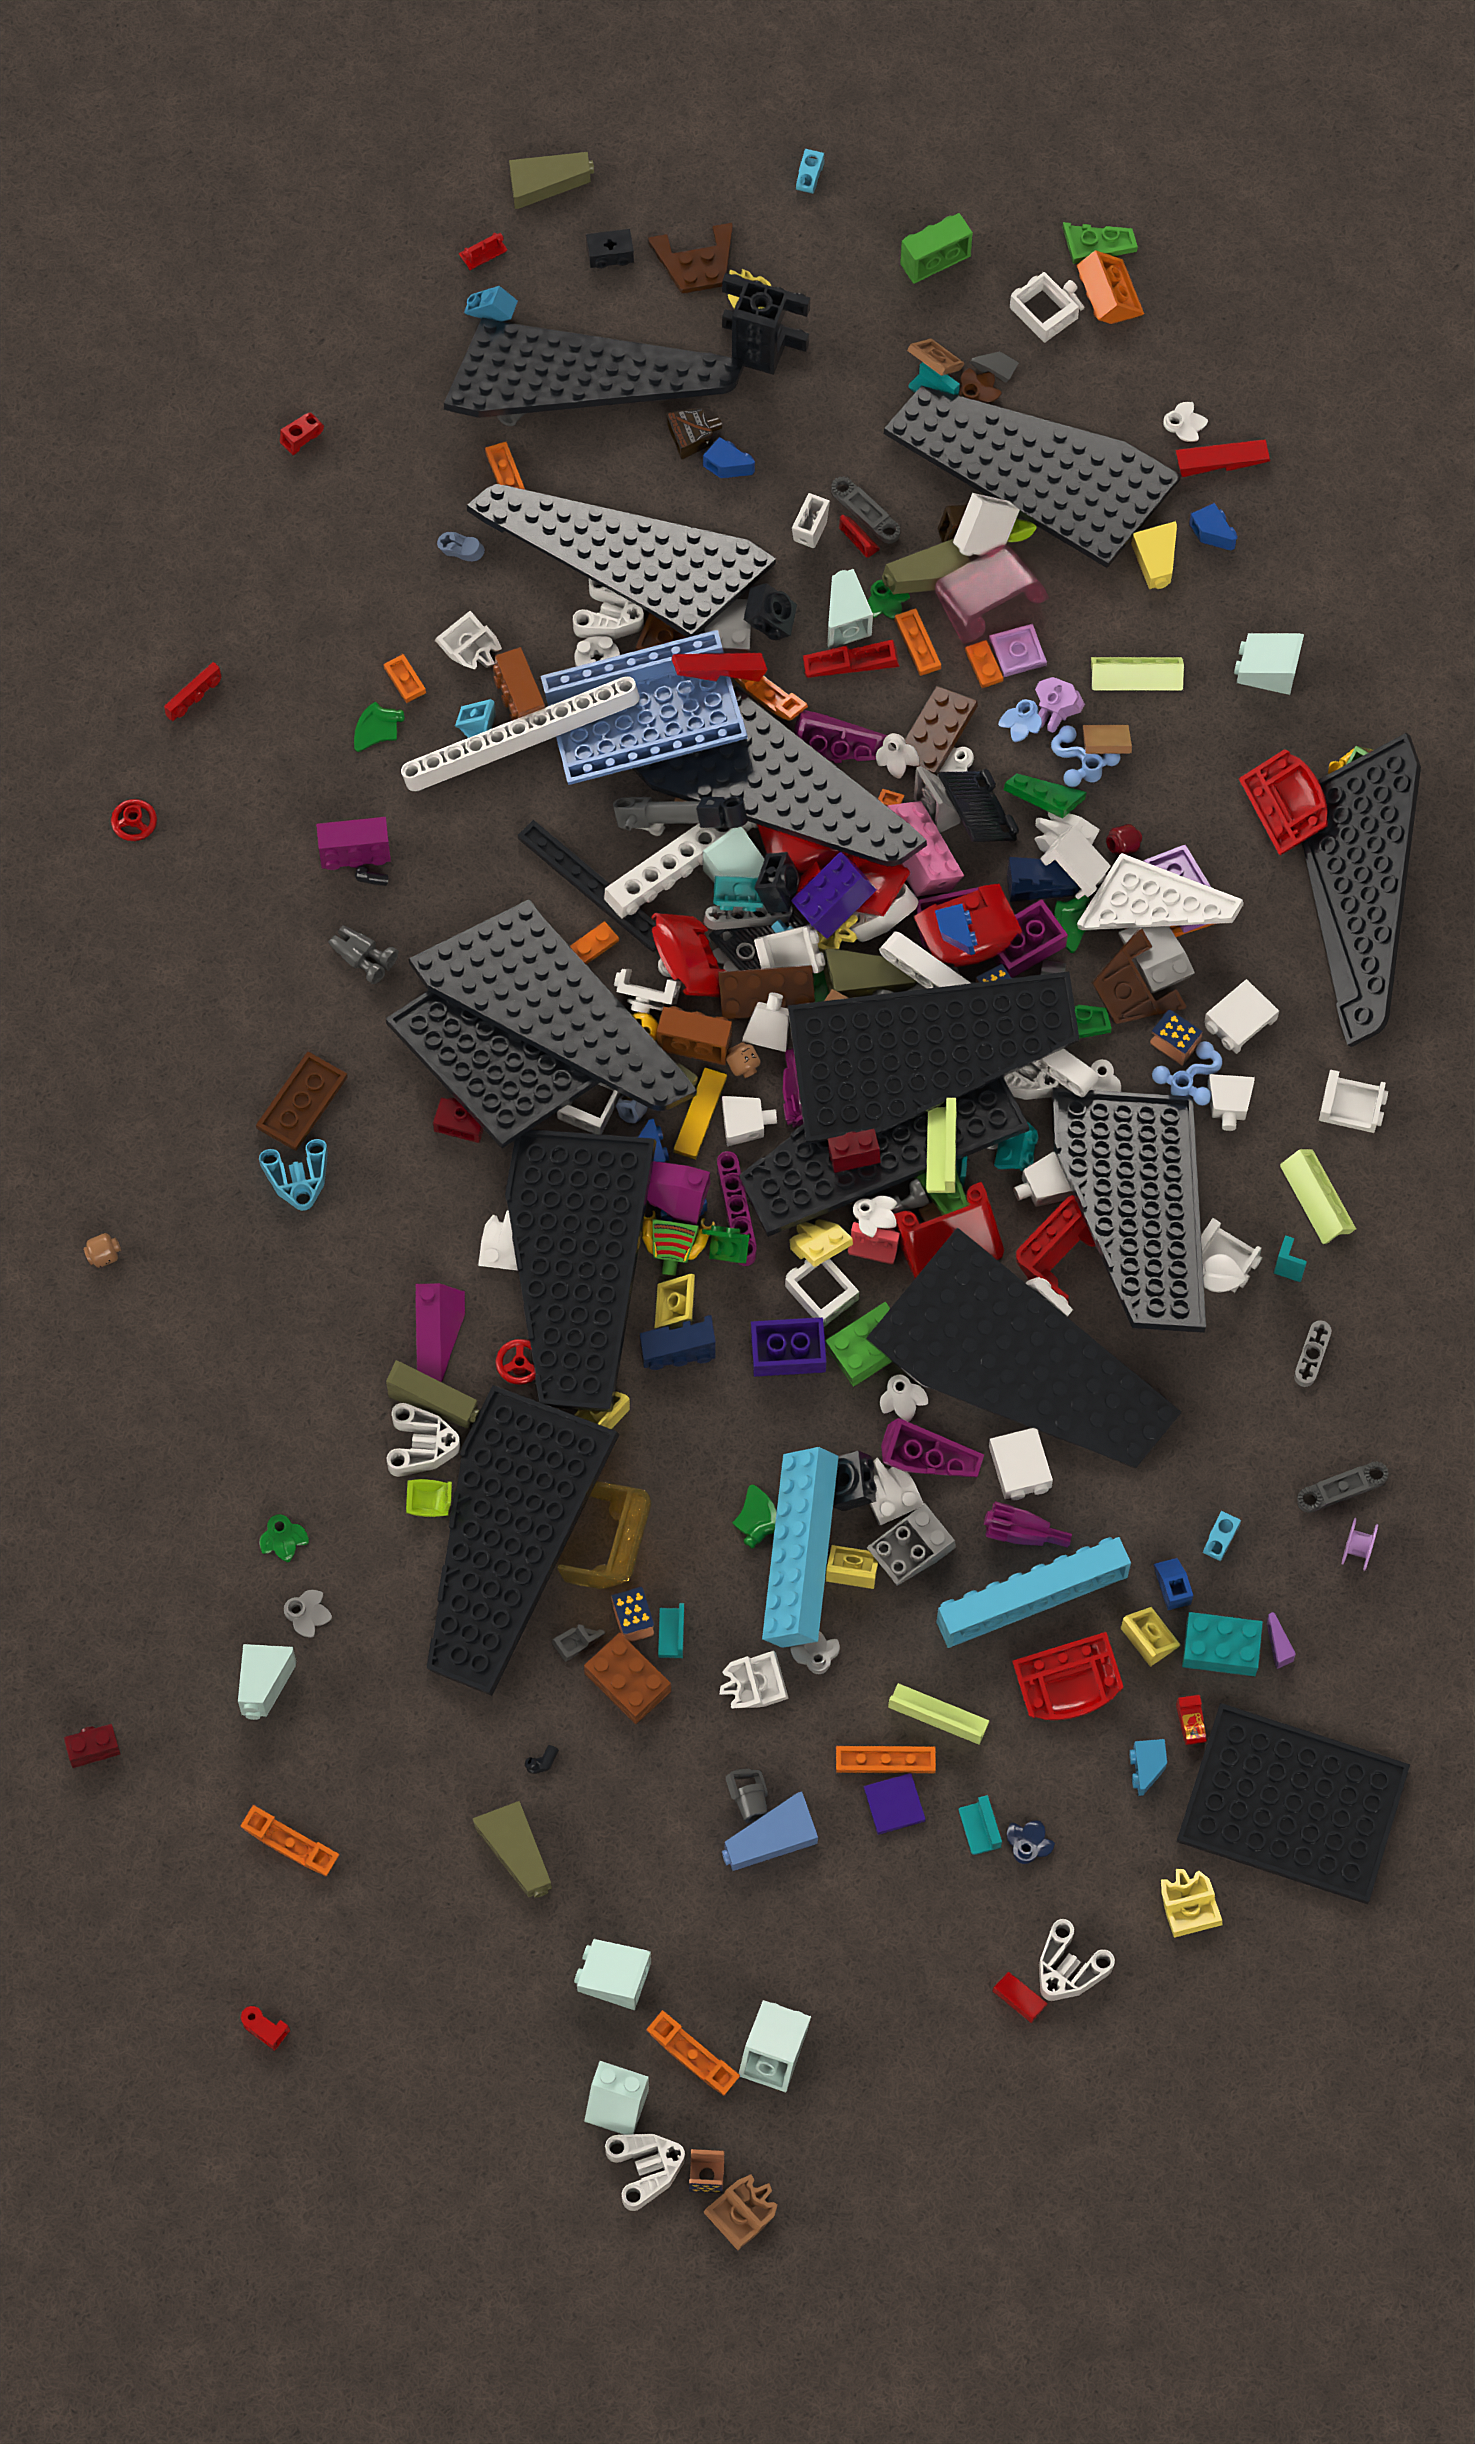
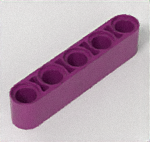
[717,1151,756,1266]

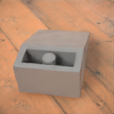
[867,1503,956,1585]

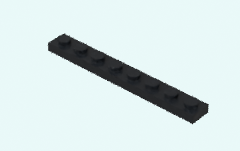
[518,820,657,953]

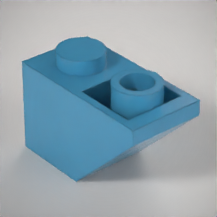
[464,286,518,322]
[1129,1739,1167,1796]

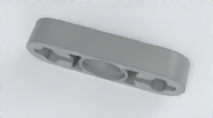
[1294,1321,1332,1387]

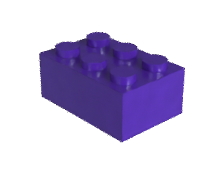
[791,851,877,939]
[751,1317,826,1377]

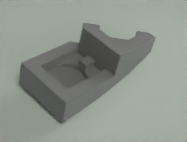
[969,351,1019,382]
[552,1624,605,1662]

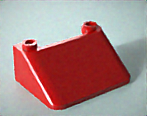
[892,1182,1004,1278]

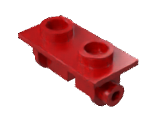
[459,233,508,270]

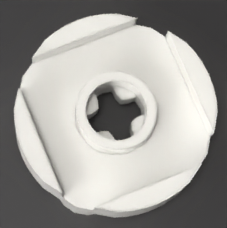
[575,636,620,667]

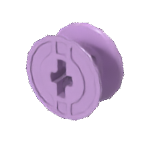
[1341,1518,1378,1571]

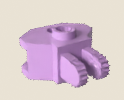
[1035,677,1085,733]

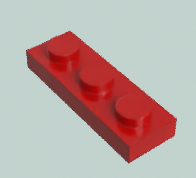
[164,662,222,722]

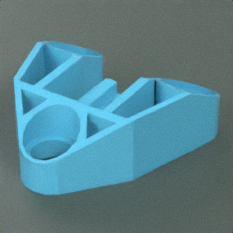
[259,1139,328,1211]

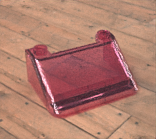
[935,545,1049,644]

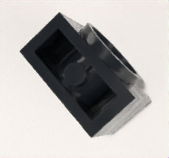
[743,583,797,641]
[755,852,801,913]
[833,1451,877,1511]

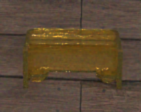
[558,1481,651,1589]

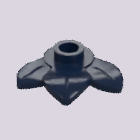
[1006,1820,1055,1864]

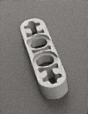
[703,905,792,930]

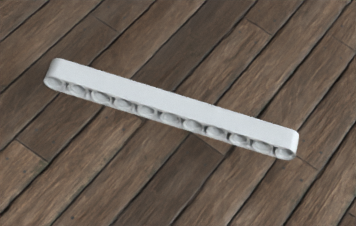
[401,677,640,791]
[879,932,1099,1097]

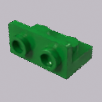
[702,1225,749,1264]

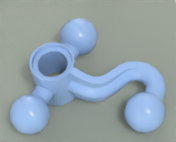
[1051,725,1121,787]
[1152,1041,1223,1106]

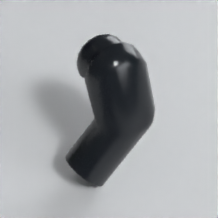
[355,866,388,886]
[524,1745,559,1774]

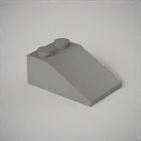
[705,599,751,653]
[914,766,961,833]
[1119,926,1195,994]

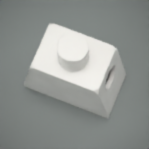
[792,493,830,548]
[742,993,789,1052]
[1208,1074,1255,1131]
[722,1096,777,1146]
[1013,1152,1073,1207]

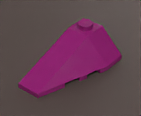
[794,710,888,763]
[647,1161,711,1225]
[416,1283,465,1382]
[881,1418,984,1477]

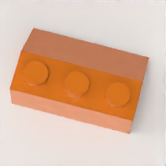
[1077,250,1144,324]

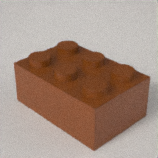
[493,647,545,721]
[657,1006,732,1065]
[584,1632,671,1724]

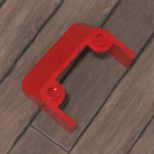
[1016,1195,1096,1305]

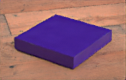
[863,1773,926,1835]

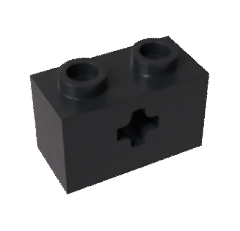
[586,229,634,269]

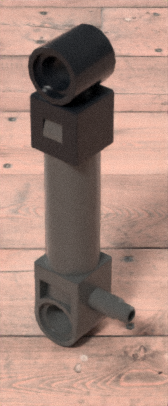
[613,796,748,831]

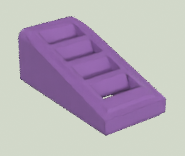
[1267,1612,1296,1669]

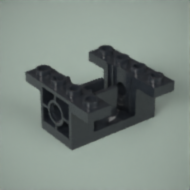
[722,273,810,375]

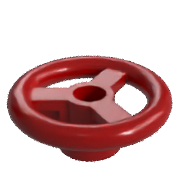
[111,799,157,841]
[496,1339,536,1385]

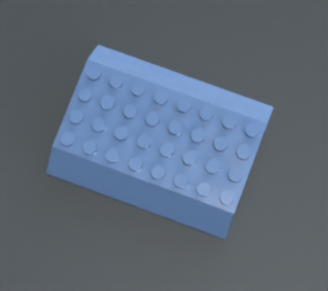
[541,630,748,785]

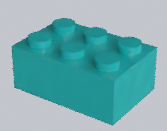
[1182,1612,1263,1676]

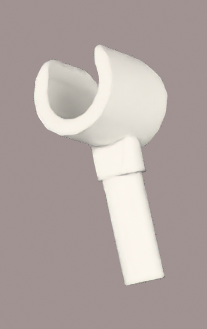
[1062,280,1085,311]
[638,824,665,836]

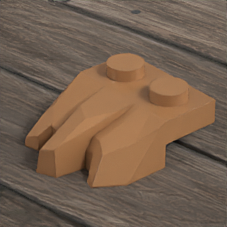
[704,2174,777,2250]

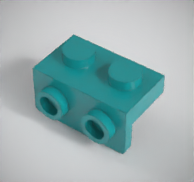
[713,875,763,912]
[994,1122,1038,1172]

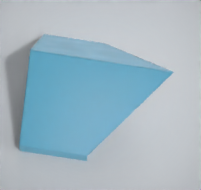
[455,699,496,738]

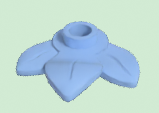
[998,699,1042,742]

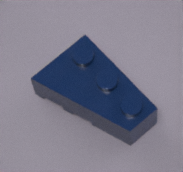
[1007,857,1080,902]
[640,1315,716,1370]

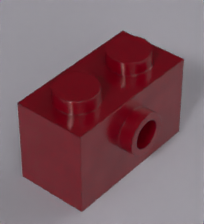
[433,1098,484,1143]
[828,1129,881,1173]
[63,1724,121,1768]

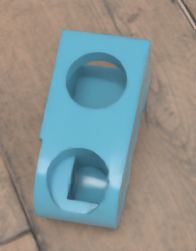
[796,149,824,194]
[1203,1511,1241,1561]

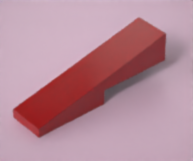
[1176,439,1270,477]
[803,640,899,678]
[671,653,768,682]

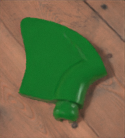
[354,702,404,752]
[1053,895,1090,953]
[732,1485,777,1549]

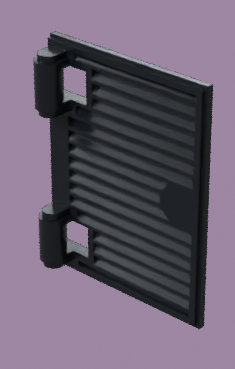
[938,769,1019,842]
[708,901,806,970]

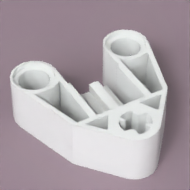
[573,578,644,639]
[849,884,918,942]
[1003,1063,1059,1100]
[387,1403,460,1477]
[1039,1919,1115,2001]
[605,2134,685,2211]

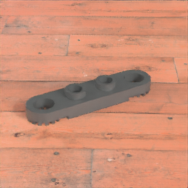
[831,476,900,544]
[1297,1461,1389,1513]

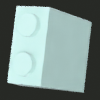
[827,569,873,649]
[1234,633,1304,695]
[703,827,764,883]
[238,1644,296,1720]
[574,1939,651,2010]
[739,2000,811,2092]
[584,2061,649,2135]

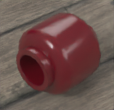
[1106,824,1142,856]

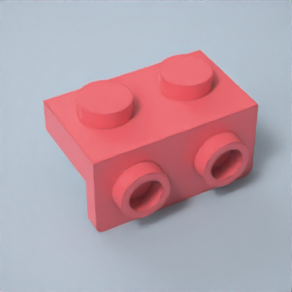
[847,1222,900,1265]

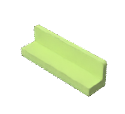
[1091,657,1184,690]
[926,1098,957,1193]
[1280,1149,1356,1244]
[888,1683,989,1745]

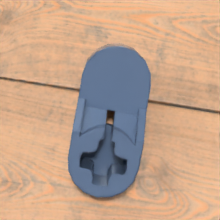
[437,532,485,561]

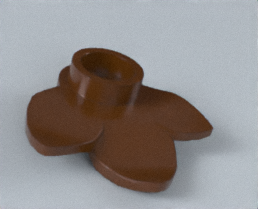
[959,368,1001,403]

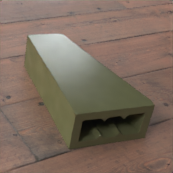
[509,152,594,209]
[882,539,978,594]
[823,949,917,998]
[386,1360,480,1429]
[473,1801,552,1898]

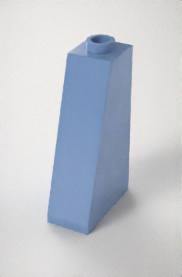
[722,1792,818,1871]

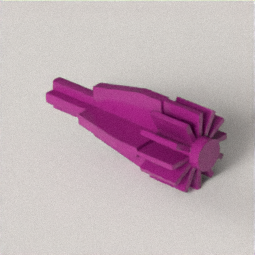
[783,1048,803,1128]
[984,1501,1072,1548]

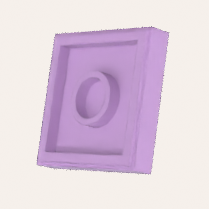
[989,624,1047,677]

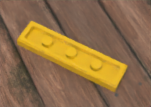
[674,1068,727,1160]

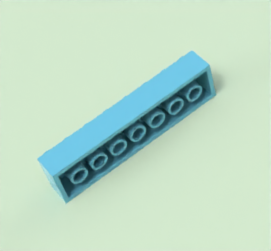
[762,1447,838,1648]
[936,1537,1131,1648]

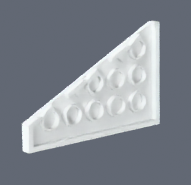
[1077,853,1244,930]

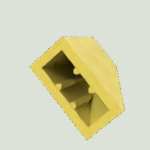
[1131,521,1177,589]

